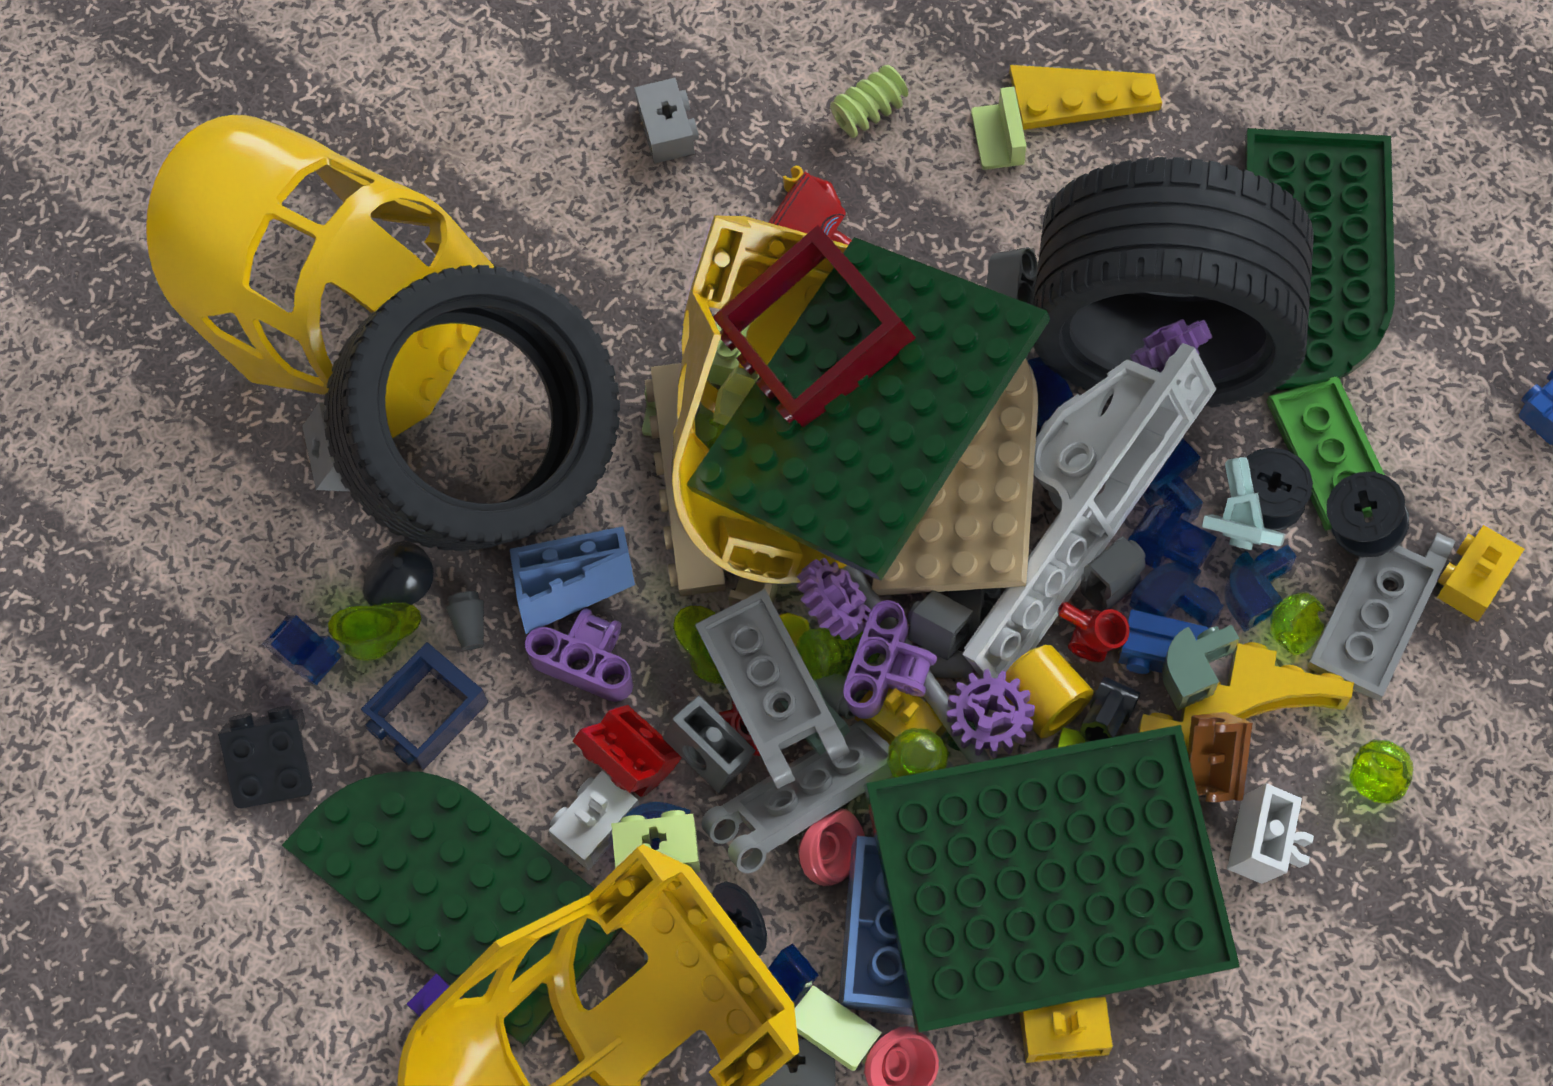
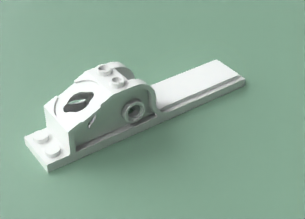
[962,343,1216,679]

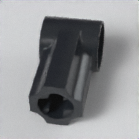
[1079,676,1141,742]

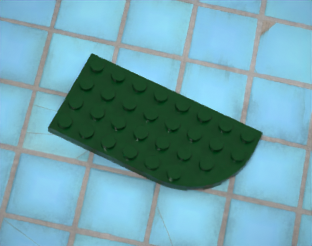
[1245,128,1395,390]
[282,771,622,1047]

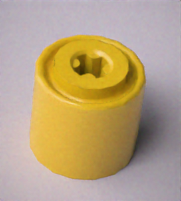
[1004,645,1094,739]

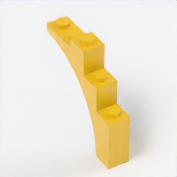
[1137,642,1354,751]

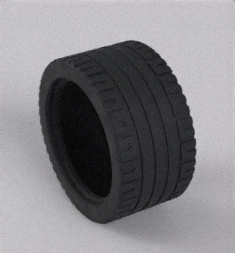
[1033,157,1314,408]
[324,265,620,551]

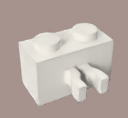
[549,771,641,871]
[1227,783,1314,884]

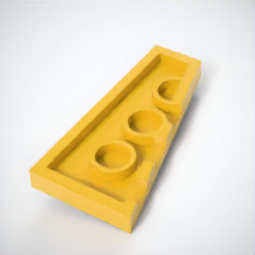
[1009,65,1162,130]

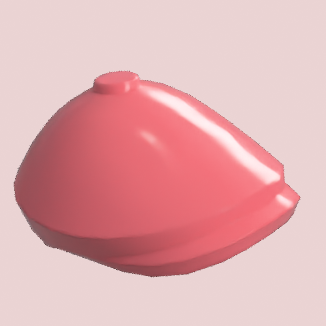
[798,809,865,886]
[864,1026,939,1086]

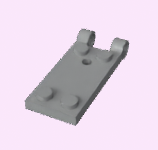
[1307,532,1455,702]
[695,589,850,789]
[701,720,905,873]

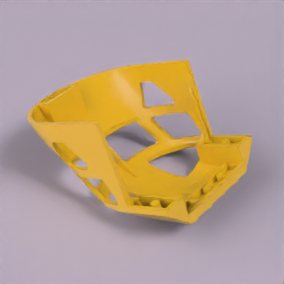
[146,115,494,438]
[671,215,848,584]
[397,845,799,1086]

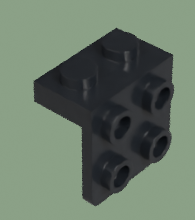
[218,706,313,809]

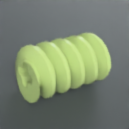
[830,65,908,138]

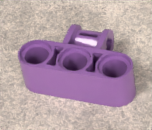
[843,600,937,719]
[525,608,634,702]

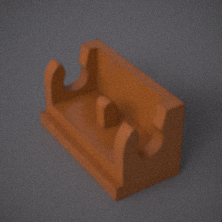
[1187,712,1253,802]

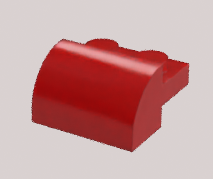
[572,705,682,797]

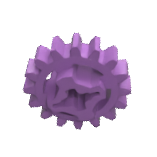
[1130,319,1212,373]
[797,558,871,640]
[947,669,1035,758]

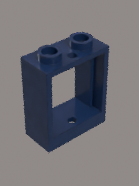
[361,642,488,770]

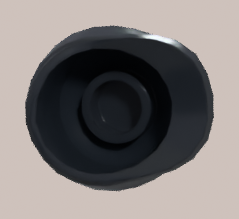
[362,541,434,614]

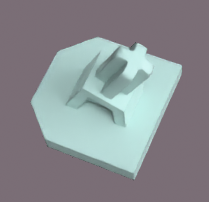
[1202,457,1286,550]

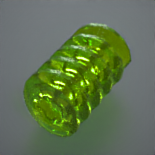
[796,627,880,680]

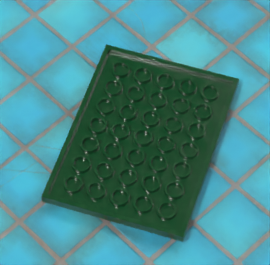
[687,237,1050,581]
[864,725,1240,1033]

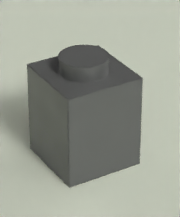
[907,590,973,661]

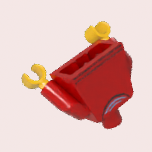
[768,166,852,245]

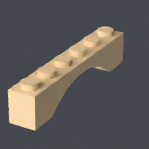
[645,363,726,596]

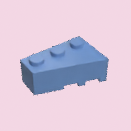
[510,526,635,634]

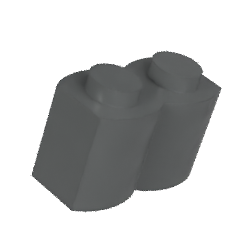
[1080,537,1146,611]

